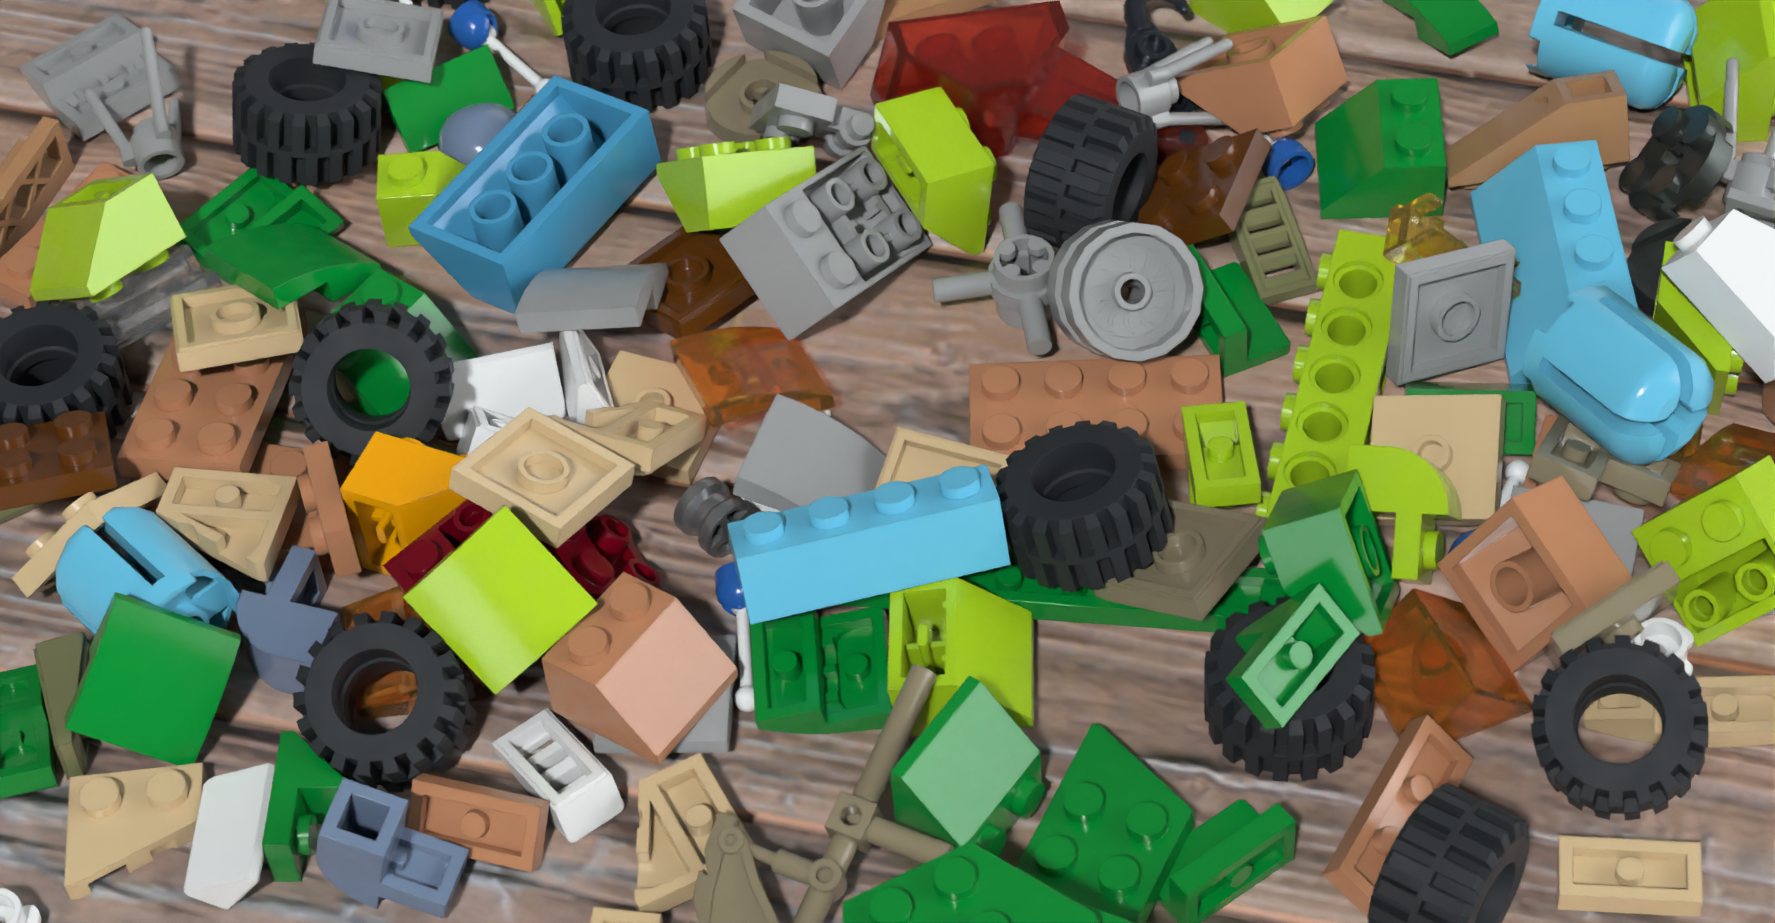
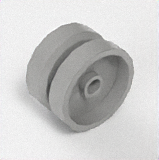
[1046,219,1203,362]

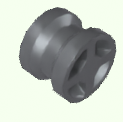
[673,476,755,558]

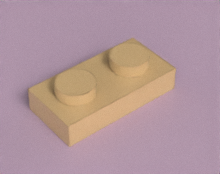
[1557,835,1703,917]

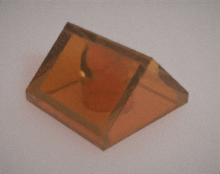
[1364,588,1532,741]

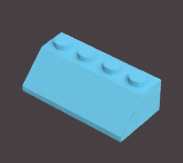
[1470,140,1638,384]
[727,464,1011,625]

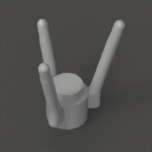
[84,26,186,180]
[1116,37,1233,129]
[1720,57,1775,203]

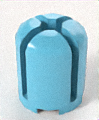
[1526,0,1698,110]
[1522,285,1714,465]
[55,507,240,636]

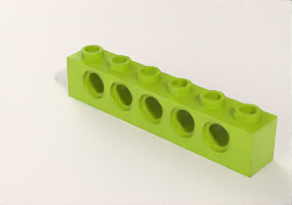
[1255,229,1413,519]

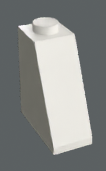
[1661,209,1775,384]

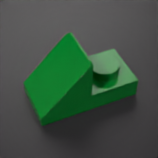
[1225,583,1360,730]
[262,731,343,882]

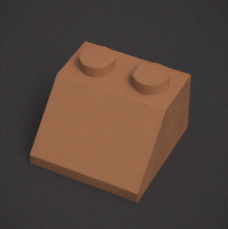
[1174,15,1348,138]
[1437,476,1633,674]
[542,572,738,765]

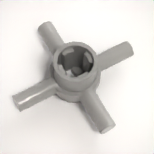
[931,202,1055,355]

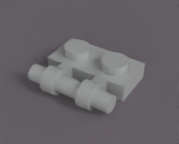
[748,83,875,159]

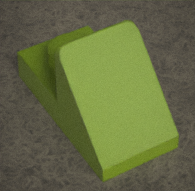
[1181,401,1261,508]

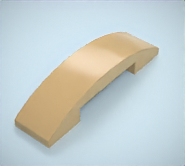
[1584,675,1775,748]

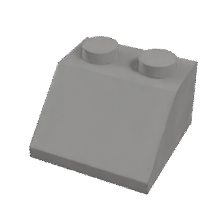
[732,0,885,90]

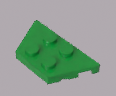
[1016,723,1195,923]
[843,842,1099,923]

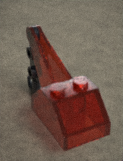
[870,0,1208,165]

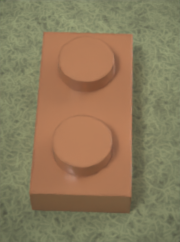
[296,441,362,578]
[407,773,550,872]

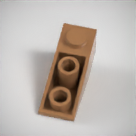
[1445,70,1630,189]

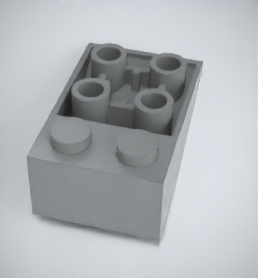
[719,145,933,342]

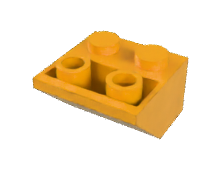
[340,431,468,576]

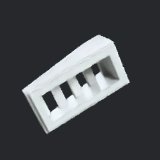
[492,708,624,843]

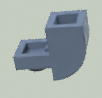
[237,545,341,695]
[316,778,469,919]

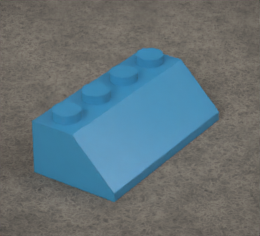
[408,75,662,315]

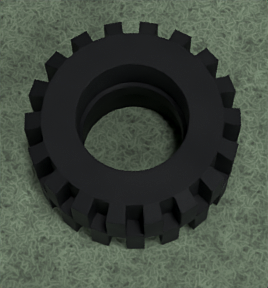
[561,0,713,113]
[232,42,382,185]
[1024,93,1158,248]
[289,299,454,465]
[0,300,133,441]
[995,420,1172,592]
[1204,597,1376,782]
[293,611,476,793]
[1531,635,1709,821]
[1368,783,1529,923]

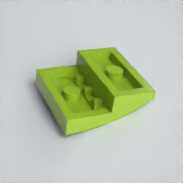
[402,505,598,695]

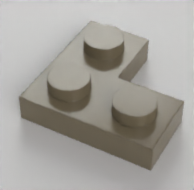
[1526,414,1681,507]

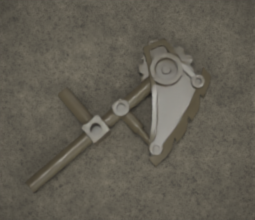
[690,665,954,923]

